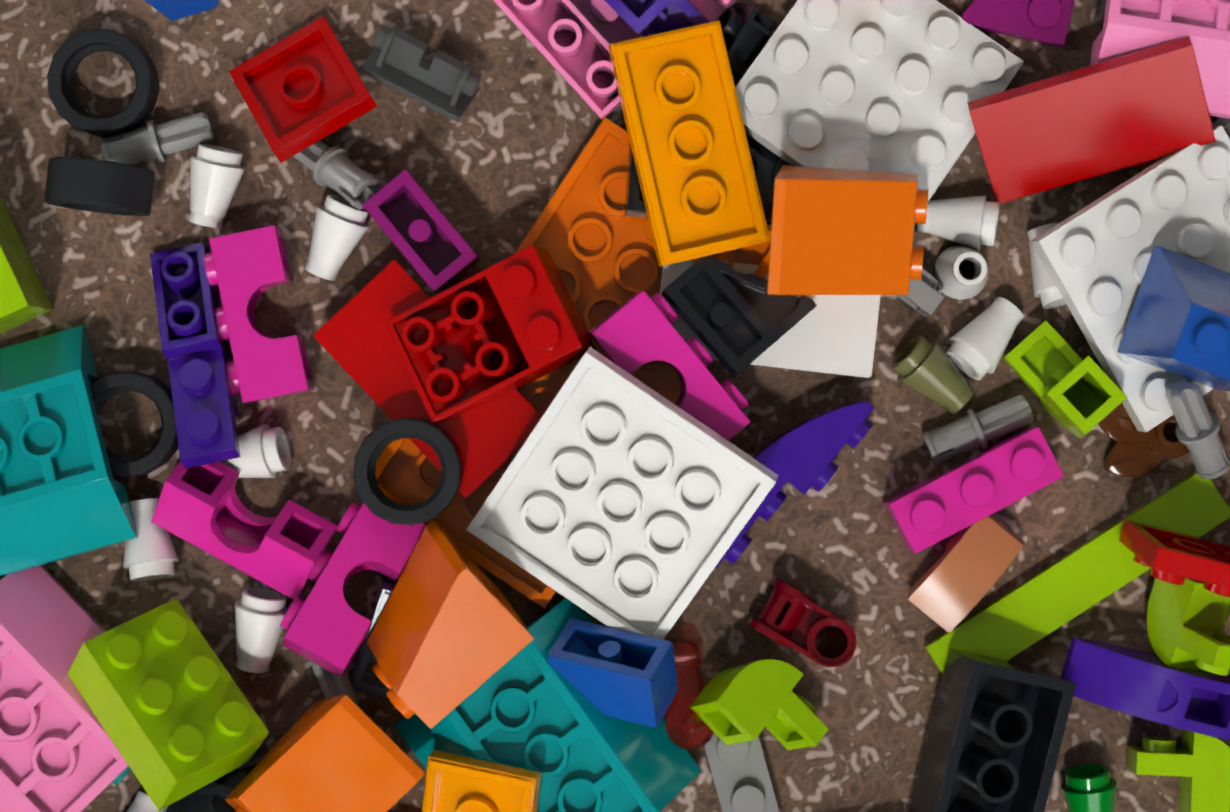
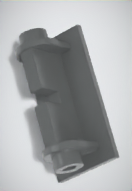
[360,26,482,122]

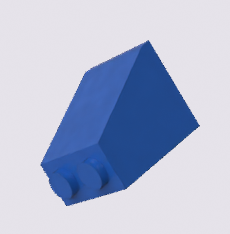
[1117,246,1230,391]

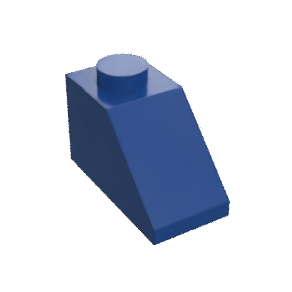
[547,618,678,728]

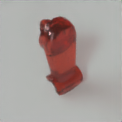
[665,641,714,750]

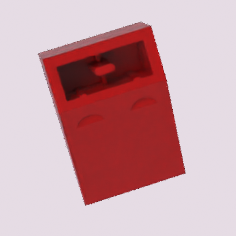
[385,245,596,423]

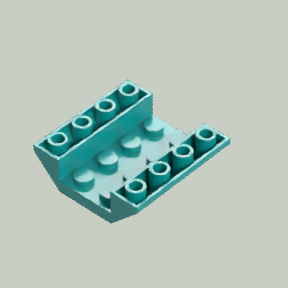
[0,325,138,577]
[394,598,702,812]

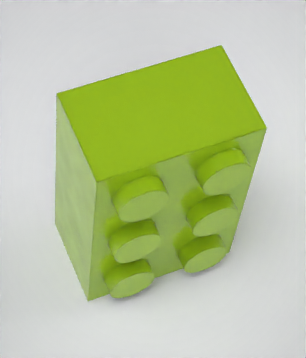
[67,598,269,811]

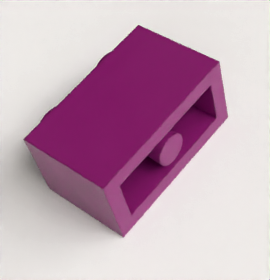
[362,169,481,294]

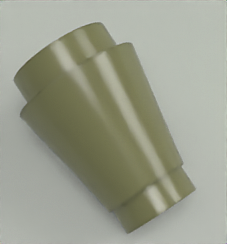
[891,334,974,414]

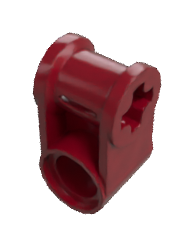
[747,576,857,667]

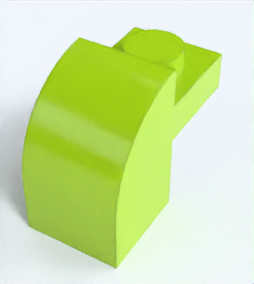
[1003,320,1127,438]
[1147,578,1230,676]
[690,659,829,750]
[1126,729,1230,812]

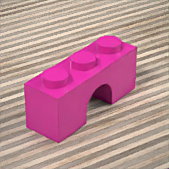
[204,225,314,403]
[588,290,750,440]
[883,426,1065,554]
[151,461,338,600]
[280,502,427,679]

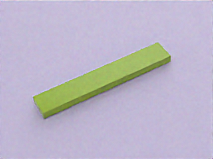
[924,471,1230,676]

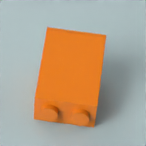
[767,165,929,295]
[367,520,534,729]
[225,694,426,812]

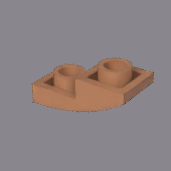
[907,514,1024,633]

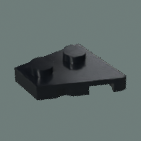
[661,256,817,378]

